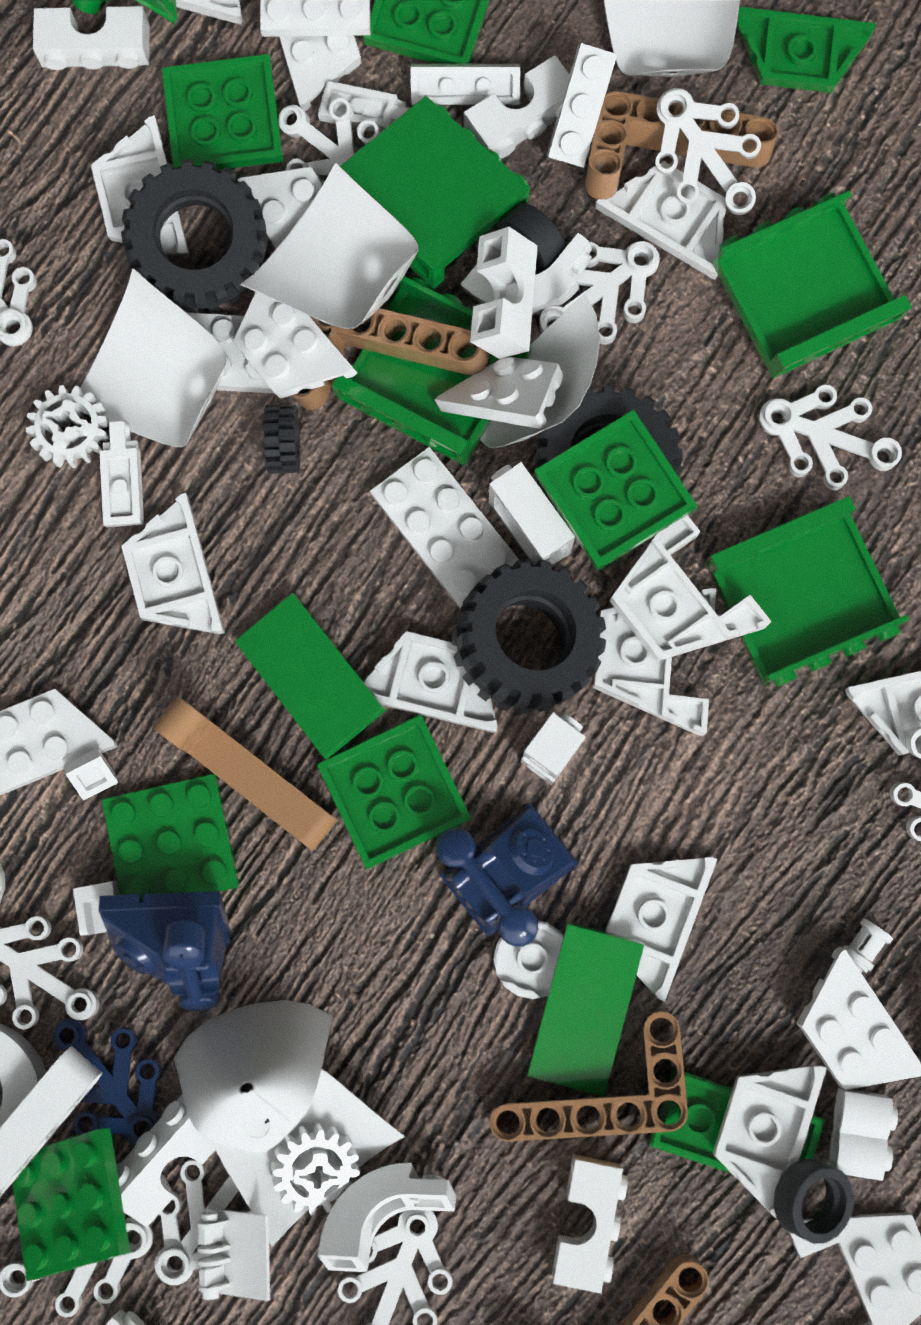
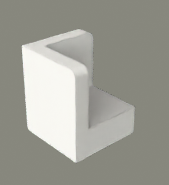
[73,881,120,936]

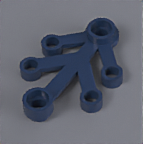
[53,1018,162,1147]

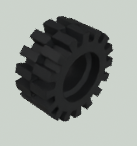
[263,405,301,474]

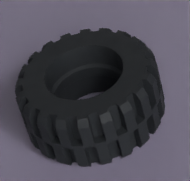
[121,159,268,313]
[535,385,683,519]
[452,559,606,714]

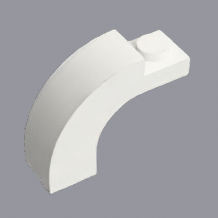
[461,233,592,316]
[0,1024,47,1127]
[318,1163,456,1272]

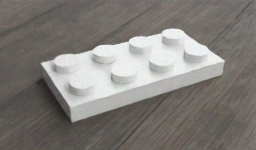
[370,447,519,608]

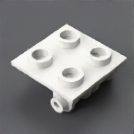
[197,1208,270,1301]

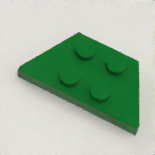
[737,7,875,93]

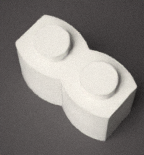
[828,1088,898,1181]

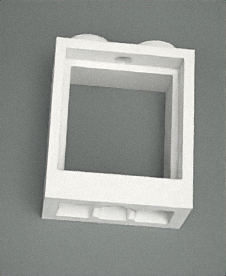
[489,462,575,567]

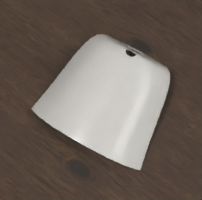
[604,0,740,77]
[241,163,418,329]
[80,269,227,447]
[480,292,600,448]
[174,1000,333,1153]
[212,1069,404,1246]

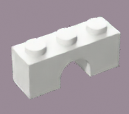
[33,6,150,70]
[546,43,617,168]
[464,55,569,159]
[470,227,537,359]
[521,713,586,785]
[116,1094,215,1227]
[551,1154,628,1294]

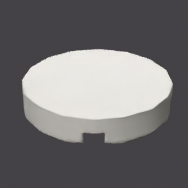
[494,921,563,999]

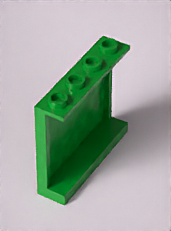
[340,96,530,289]
[712,190,912,379]
[332,276,531,466]
[706,496,910,687]

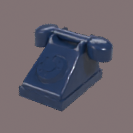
[436,803,579,947]
[98,891,231,1011]

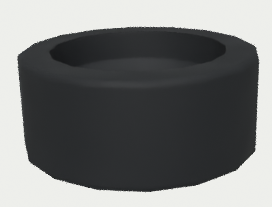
[497,202,566,275]
[773,1158,854,1244]

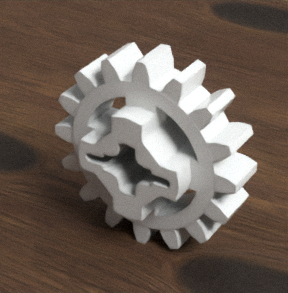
[25,385,110,468]
[271,1123,360,1215]

